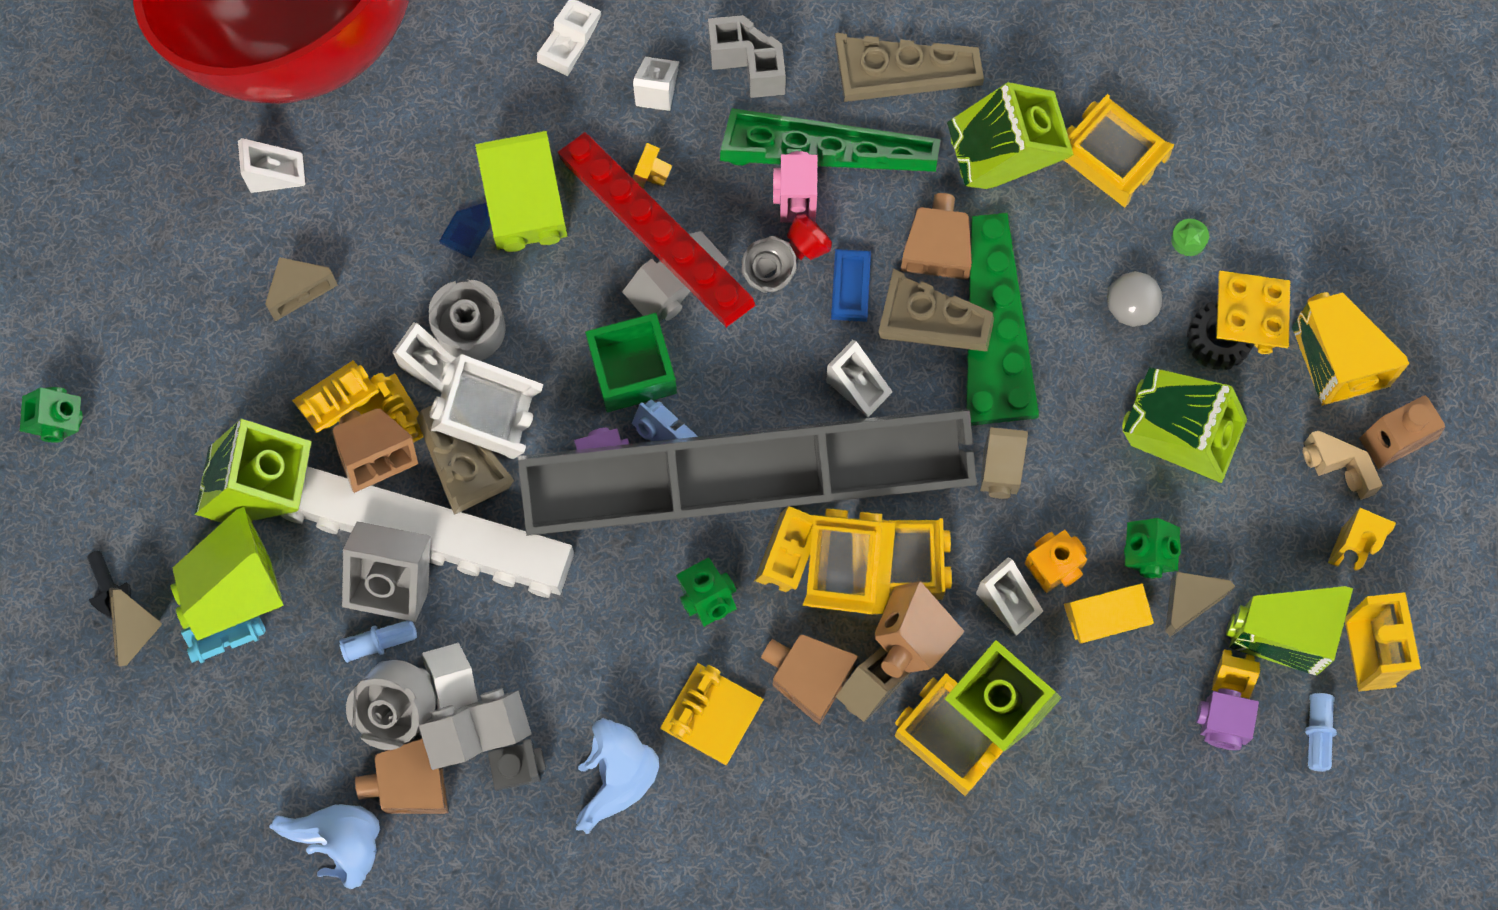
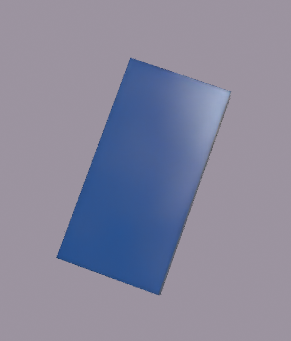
[831,249,871,322]

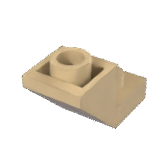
[1303,430,1383,500]

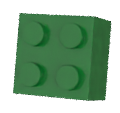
[585,313,677,413]

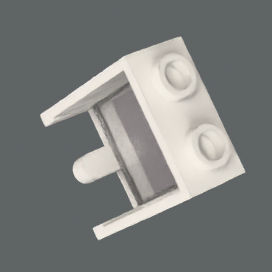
[430,354,543,459]

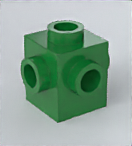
[20,387,83,443]
[1124,518,1181,579]
[676,557,737,627]

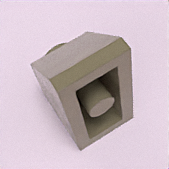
[980,427,1028,499]
[835,647,912,722]

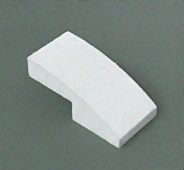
[537,0,601,76]

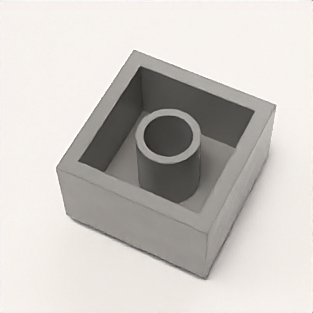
[342,521,431,622]

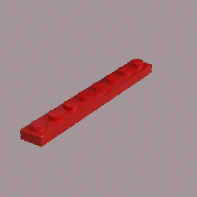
[558,132,756,328]

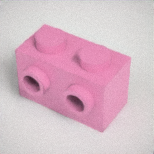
[773,151,817,223]

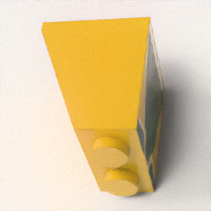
[1292,292,1409,406]

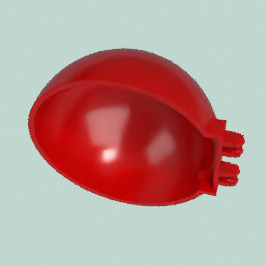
[133,0,409,104]

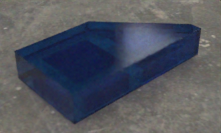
[439,202,491,259]

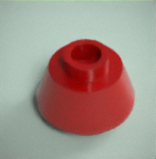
[787,214,832,260]

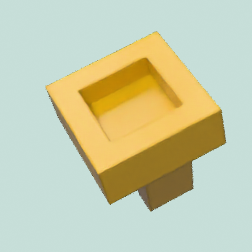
[633,143,672,189]
[1212,649,1260,699]

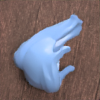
[576,718,659,834]
[269,804,380,889]

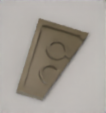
[879,269,994,351]
[416,405,514,515]

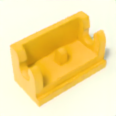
[754,506,813,592]
[1328,508,1396,571]
[1064,583,1154,643]

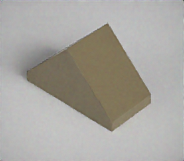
[265,257,338,321]
[1165,572,1235,637]
[109,588,162,666]

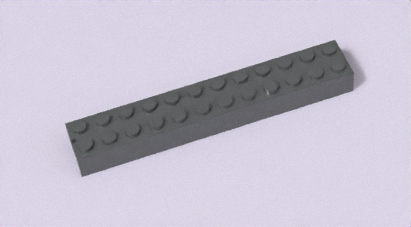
[518,408,977,536]

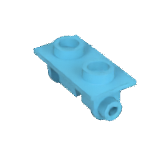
[181,616,266,663]

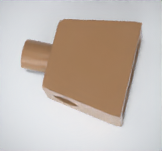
[901,193,972,280]
[1359,395,1445,470]
[332,409,418,493]
[875,581,964,678]
[761,635,858,725]
[355,739,448,814]

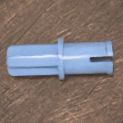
[339,620,417,663]
[1305,693,1337,772]

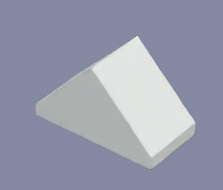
[633,57,679,111]
[238,138,305,193]
[393,322,456,393]
[826,340,892,417]
[976,557,1043,636]
[422,643,478,710]

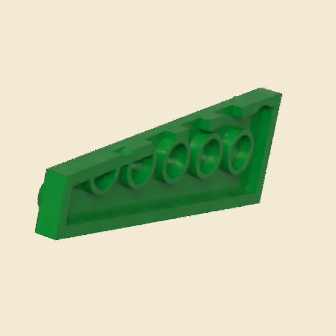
[720,108,941,172]
[966,213,1039,426]

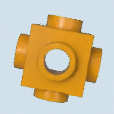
[1024,530,1087,593]

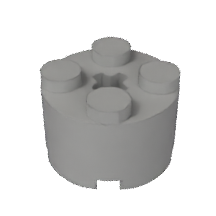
[428,280,506,361]
[346,660,436,750]

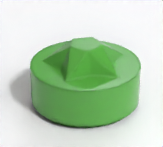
[1171,219,1209,256]

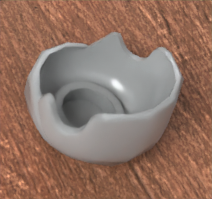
[741,236,796,293]
[1107,271,1162,327]

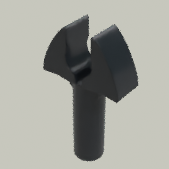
[87,551,131,619]

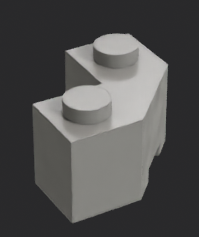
[708,15,786,98]
[622,231,729,321]
[419,688,532,770]

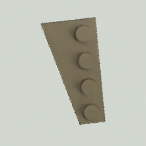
[835,33,984,102]

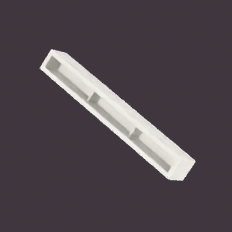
[281,467,574,598]

